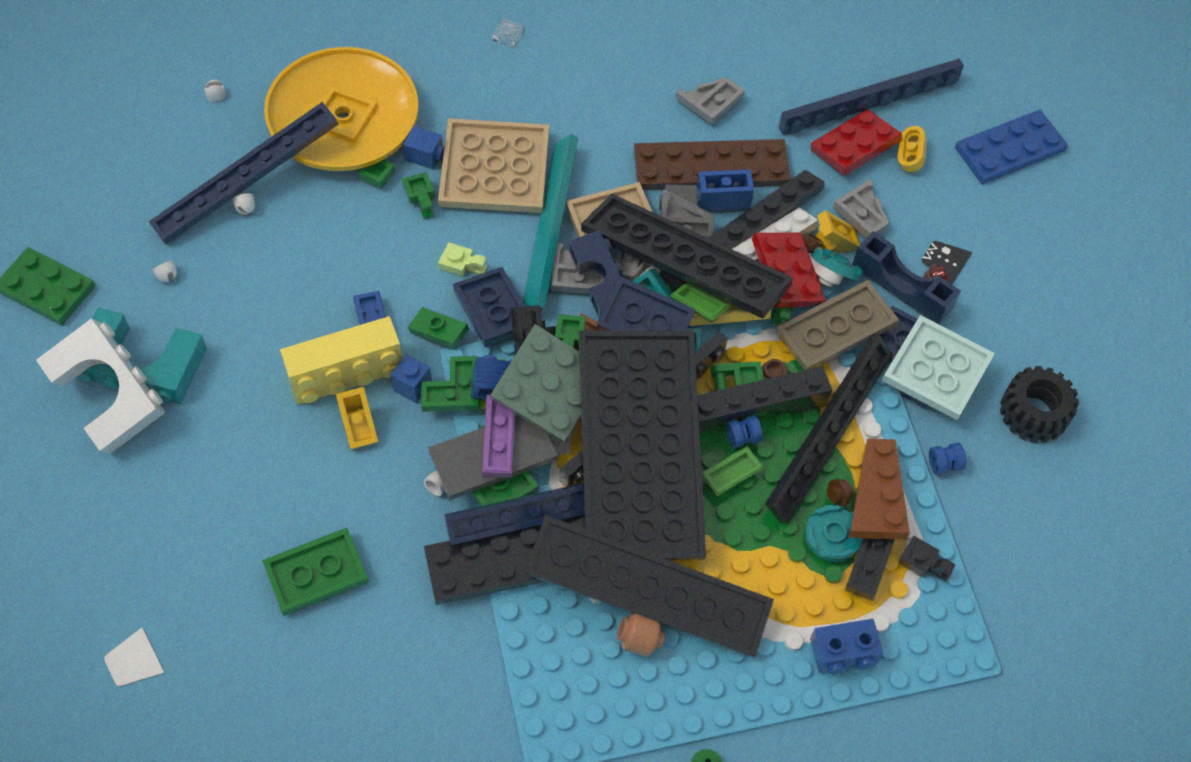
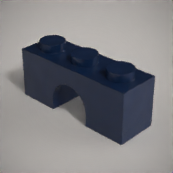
[569,230,623,319]

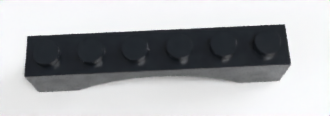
[697,366,832,434]

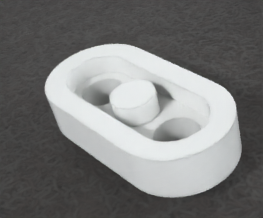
[808,252,844,287]

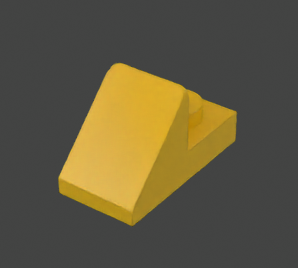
[816,210,860,253]
[336,386,378,449]

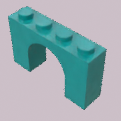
[77,308,207,404]

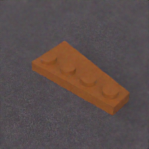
[849,439,910,539]

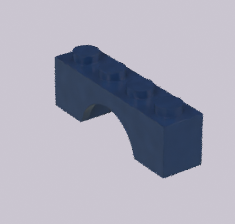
[852,231,961,324]

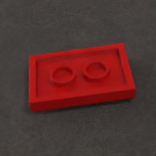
[811,109,902,176]
[751,232,826,308]

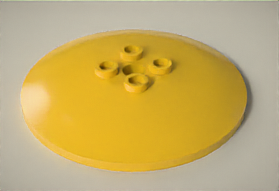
[264,47,419,171]

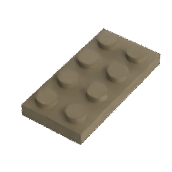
[776,280,899,370]

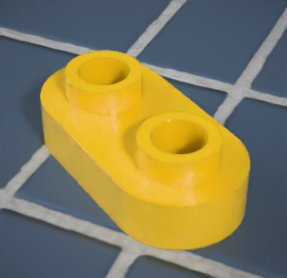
[898,126,927,172]

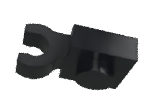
[898,536,956,582]

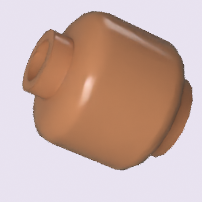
[617,613,665,656]

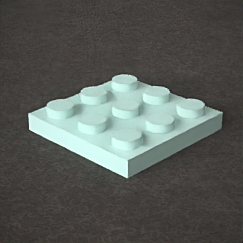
[882,315,995,420]

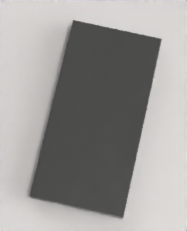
[428,415,558,501]

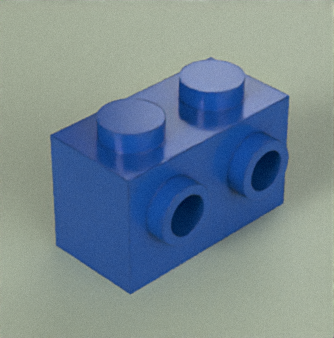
[697,169,754,211]
[810,618,883,675]

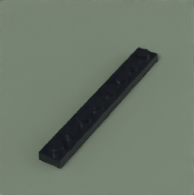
[660,169,825,290]
[559,331,728,487]
[765,335,893,523]

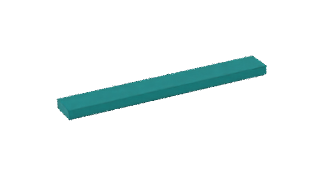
[523,133,578,311]

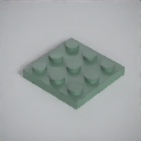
[489,324,581,443]

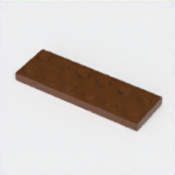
[634,139,791,190]

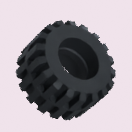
[1000,366,1079,443]

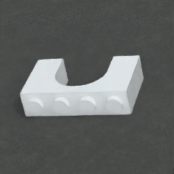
[36,318,165,454]

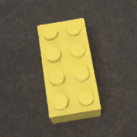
[280,316,402,405]

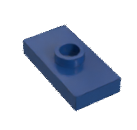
[353,291,386,325]

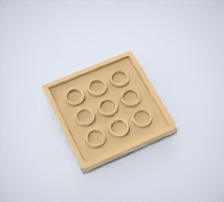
[438,118,549,213]

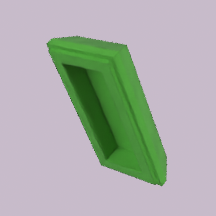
[670,282,730,323]
[702,446,764,496]

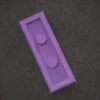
[482,395,515,478]

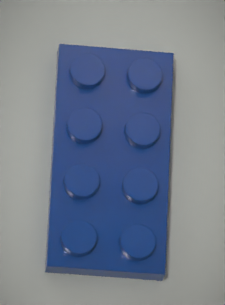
[955,109,1068,184]

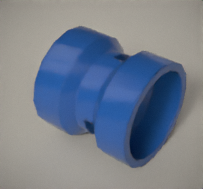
[726,415,763,449]
[929,442,967,475]

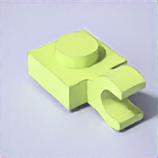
[438,242,488,276]

